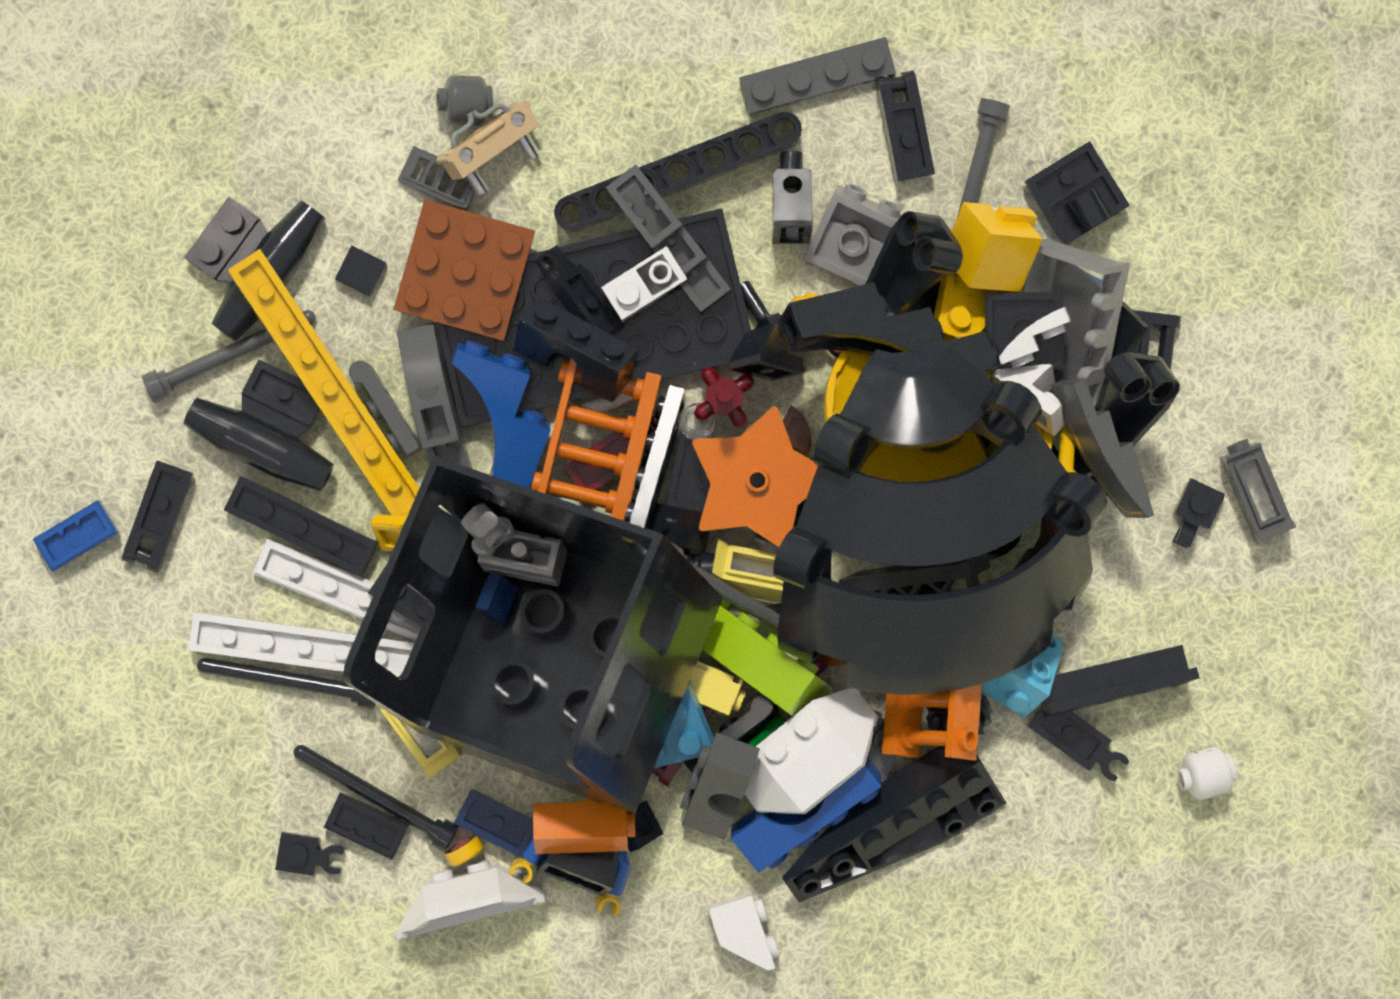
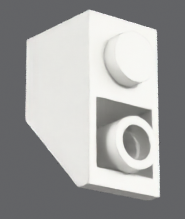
[601,246,687,322]
[708,892,780,971]

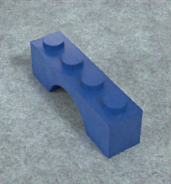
[731,757,881,873]

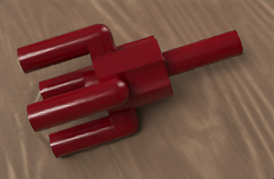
[694,367,754,428]

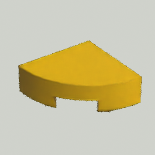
[370,514,407,552]

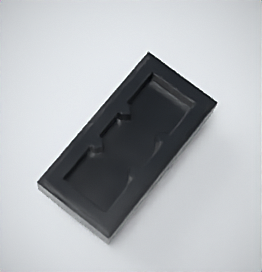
[323,792,409,860]

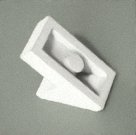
[992,364,1064,436]

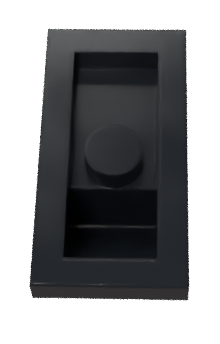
[729,323,804,381]

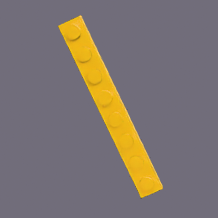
[227,249,419,516]

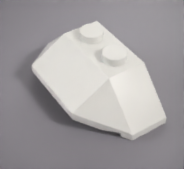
[744,688,878,814]
[395,860,547,940]

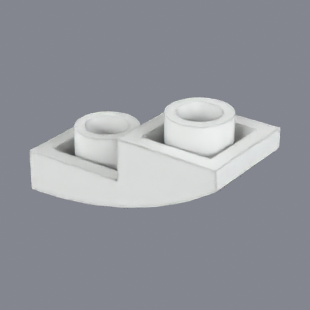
[999,306,1071,368]

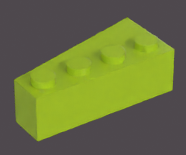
[702,599,834,716]

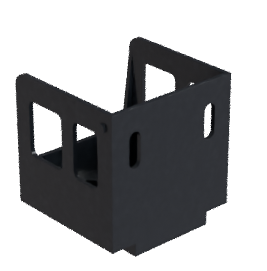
[343,456,723,814]

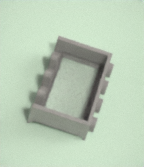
[1017,238,1130,407]

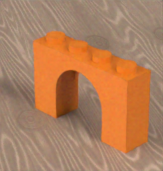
[533,798,635,854]

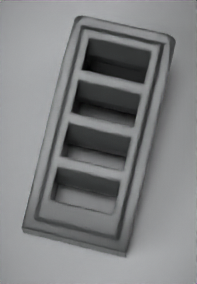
[398,146,476,211]

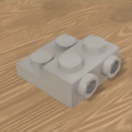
[803,183,902,286]

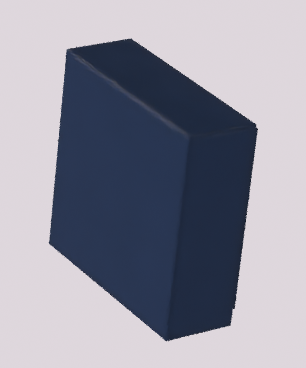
[476,573,518,624]

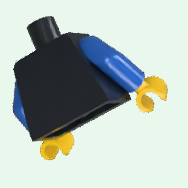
[510,838,631,916]

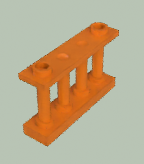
[531,358,662,521]
[882,684,982,760]

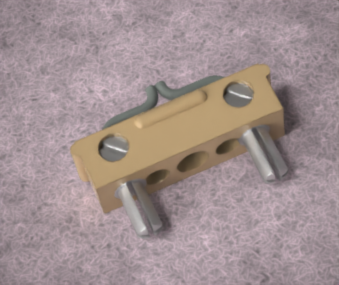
[436,101,540,196]

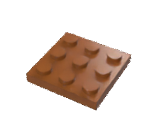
[393,199,536,342]

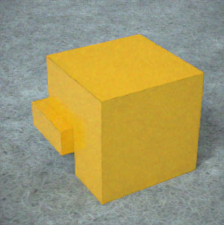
[951,202,1043,292]

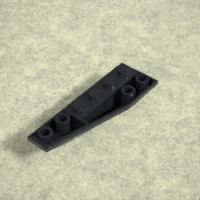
[782,746,1007,903]

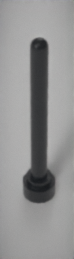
[197,658,375,710]
[293,745,460,853]

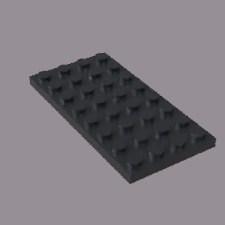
[436,208,751,428]

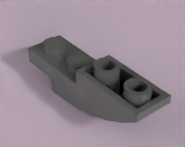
[397,322,473,469]

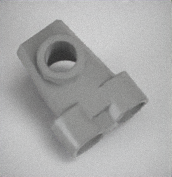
[461,503,514,559]

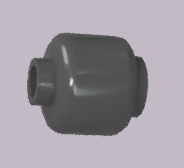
[436,75,493,125]

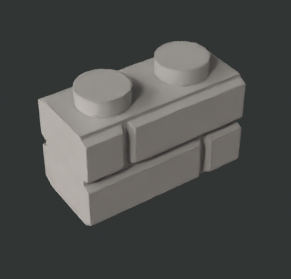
[477,530,567,586]

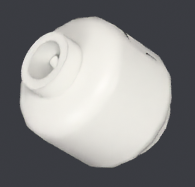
[1177,747,1237,800]

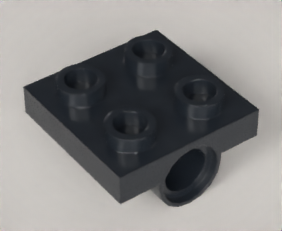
[1024,141,1130,245]

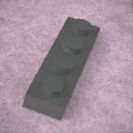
[739,37,896,115]

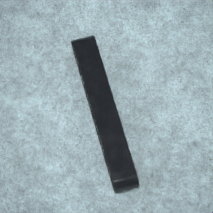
[554,111,802,233]

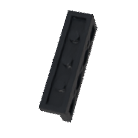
[1041,645,1200,718]

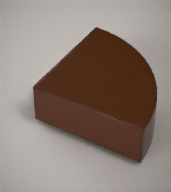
[783,405,811,456]

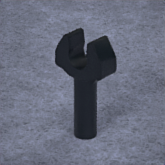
[741,281,785,345]

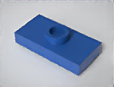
[33,500,120,572]

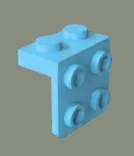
[981,634,1064,718]

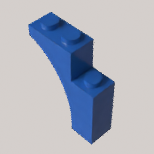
[452,340,551,496]

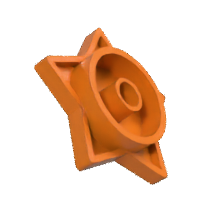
[692,406,818,547]

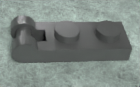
[349,361,422,456]

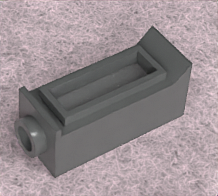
[1219,439,1296,542]

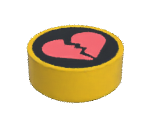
[444,835,484,867]

